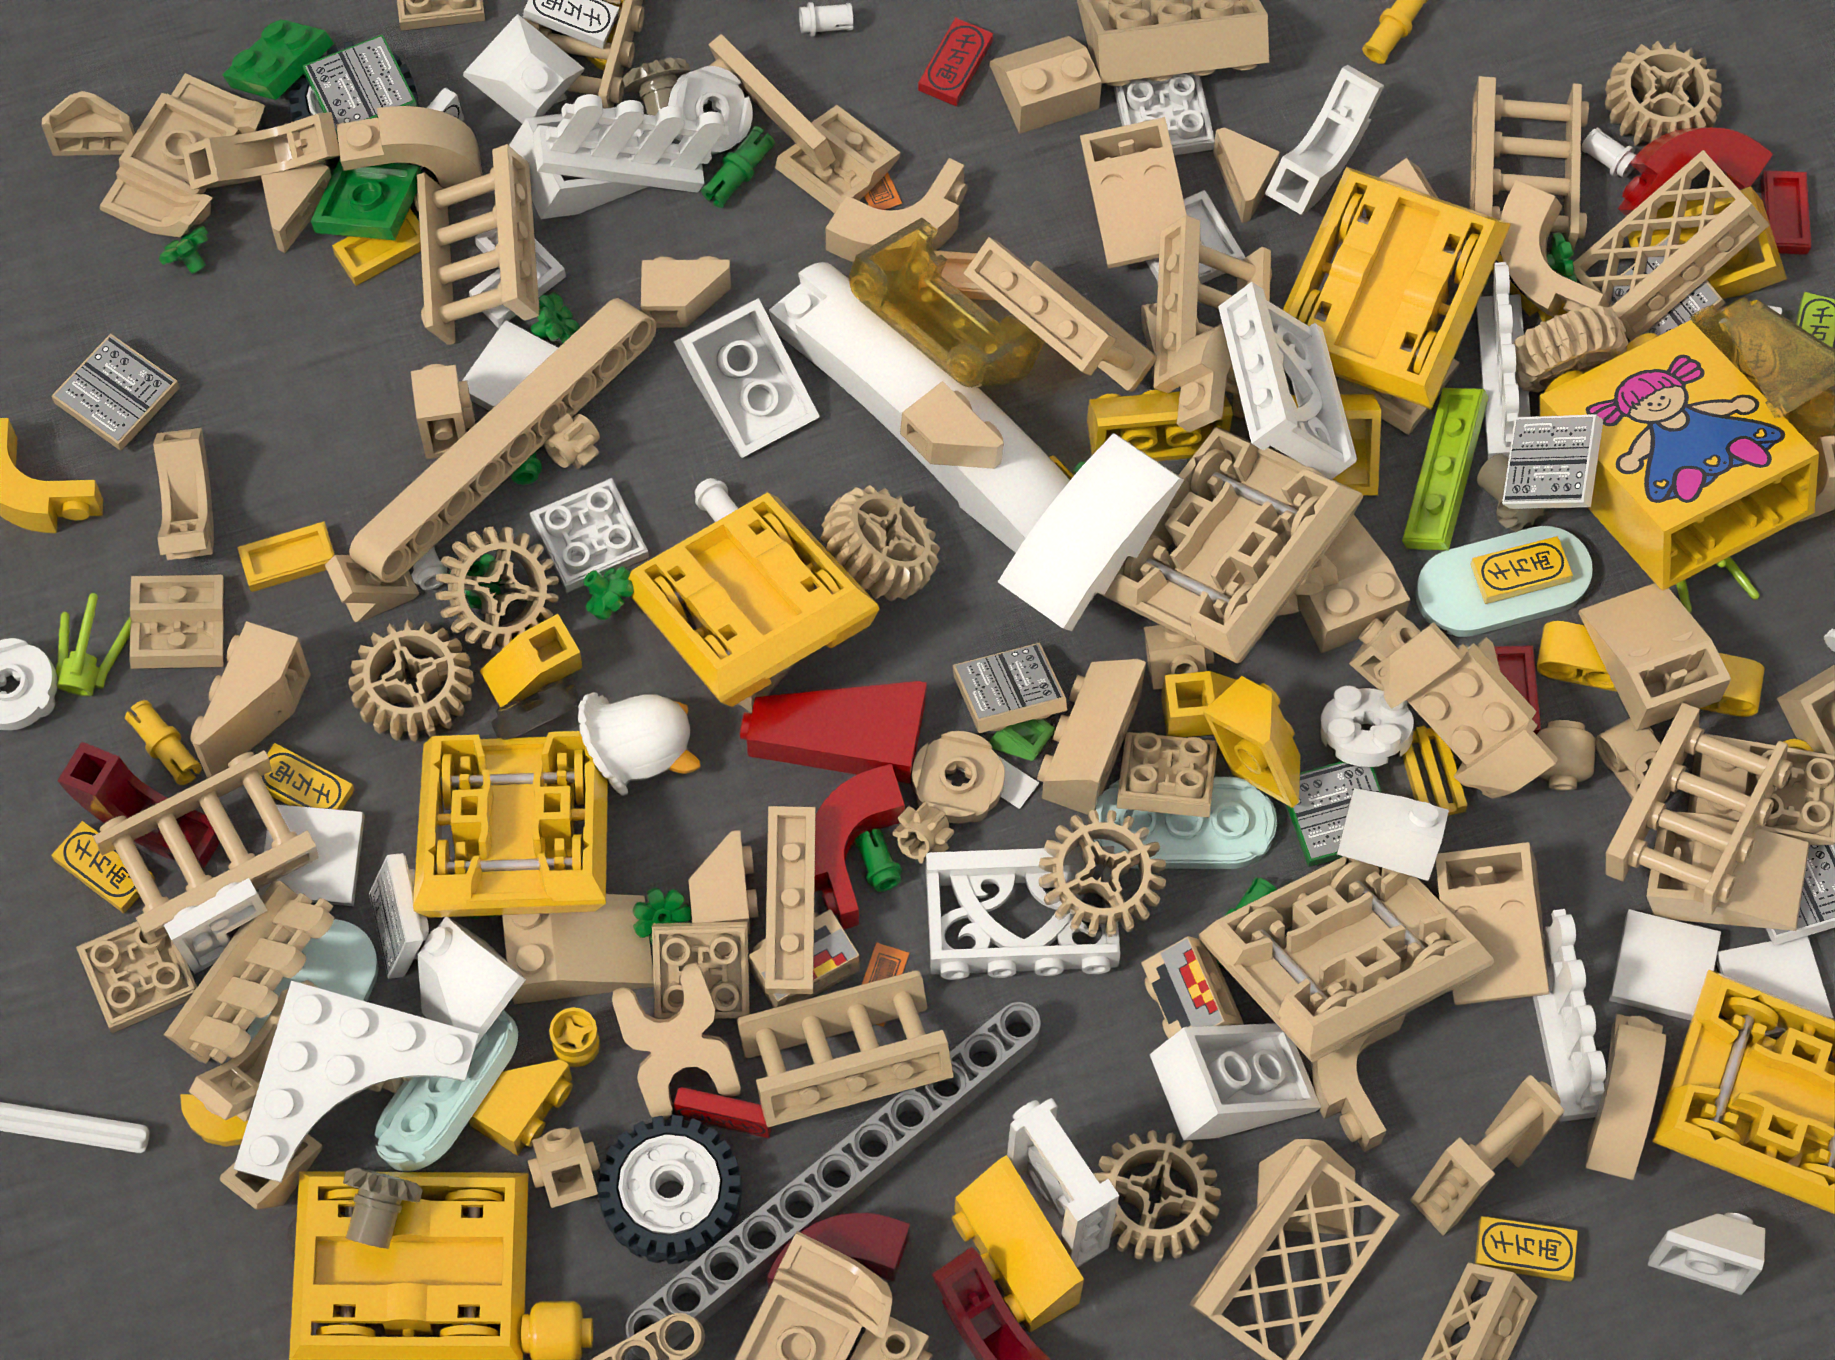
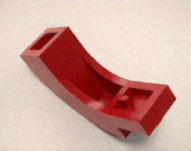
[1618,127,1773,216]
[814,764,905,930]

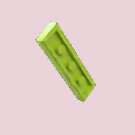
[1402,388,1489,551]

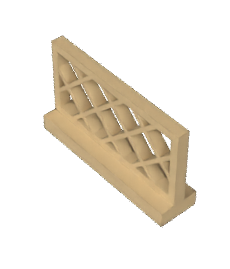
[1573,150,1770,341]
[1189,1145,1399,1360]

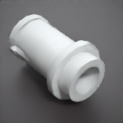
[799,2,853,37]
[1581,127,1636,178]
[695,478,738,522]
[412,547,448,590]

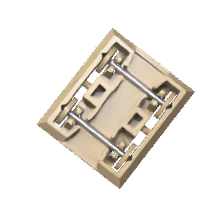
[1099,427,1363,663]
[1199,857,1494,1062]

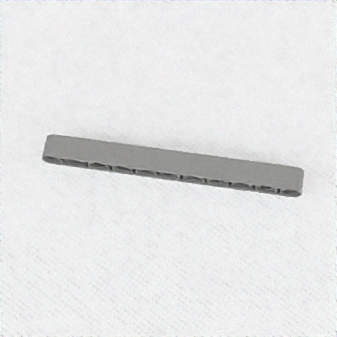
[626,1002,1041,1360]

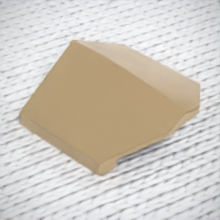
[42,91,135,156]
[1257,1139,1355,1235]

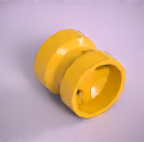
[549,1007,600,1067]

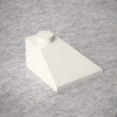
[463,14,584,124]
[1337,788,1449,881]
[417,917,526,1047]
[1648,1213,1765,1295]

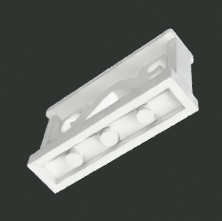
[1218,282,1357,479]
[926,846,1120,980]
[1007,1098,1119,1268]

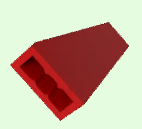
[740,681,927,784]

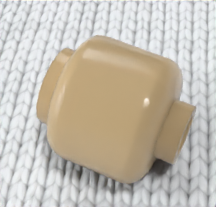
[1537,720,1596,790]

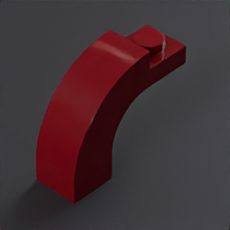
[57,741,220,868]
[767,1213,910,1290]
[931,1247,1051,1360]

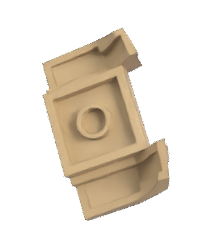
[100,73,265,237]
[1373,622,1558,799]
[734,1231,893,1360]

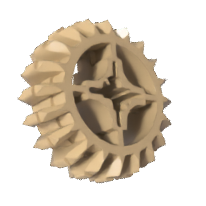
[1605,41,1722,146]
[1512,305,1629,392]
[820,485,940,602]
[436,527,559,649]
[349,619,474,742]
[1038,810,1166,937]
[1093,1130,1221,1262]

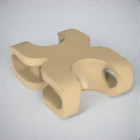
[612,963,741,1120]

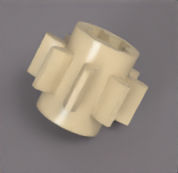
[544,412,600,469]
[892,802,954,863]

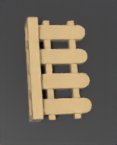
[164,880,334,1064]

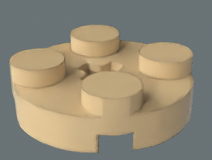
[912,731,1005,823]

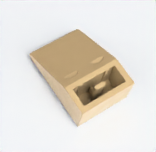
[1080,117,1187,269]
[1578,583,1731,731]
[191,621,311,778]
[1688,734,1835,845]
[1646,811,1810,931]
[1436,842,1550,1005]

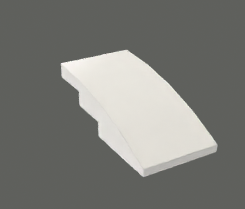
[998,433,1184,631]

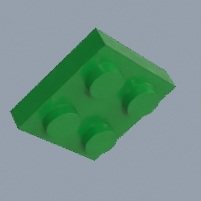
[222,19,334,100]
[311,159,422,240]

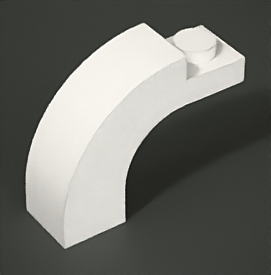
[1265,65,1384,215]

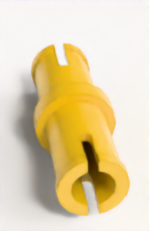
[1362,0,1428,64]
[125,700,202,785]

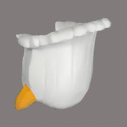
[578,692,700,796]

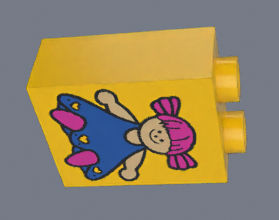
[1539,320,1819,591]

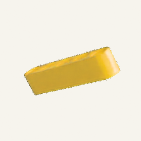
[1537,621,1764,717]

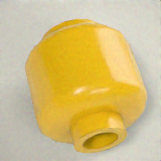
[521,1301,593,1360]

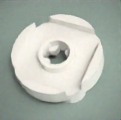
[668,66,753,155]
[0,638,58,730]
[1320,686,1414,767]

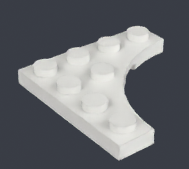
[233,980,479,1183]

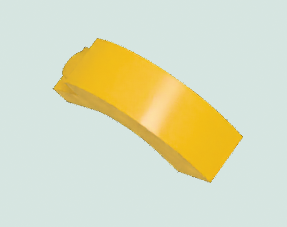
[0,418,103,533]

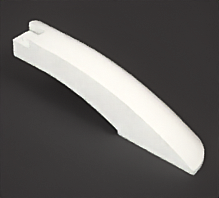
[769,262,1097,601]

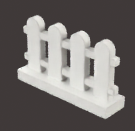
[533,94,729,193]
[1476,262,1531,460]
[1533,909,1606,1122]

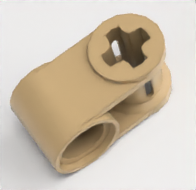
[1595,718,1670,803]

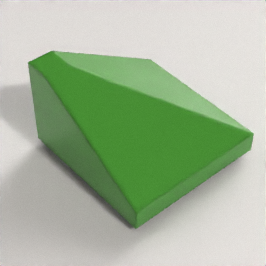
[989,719,1056,761]

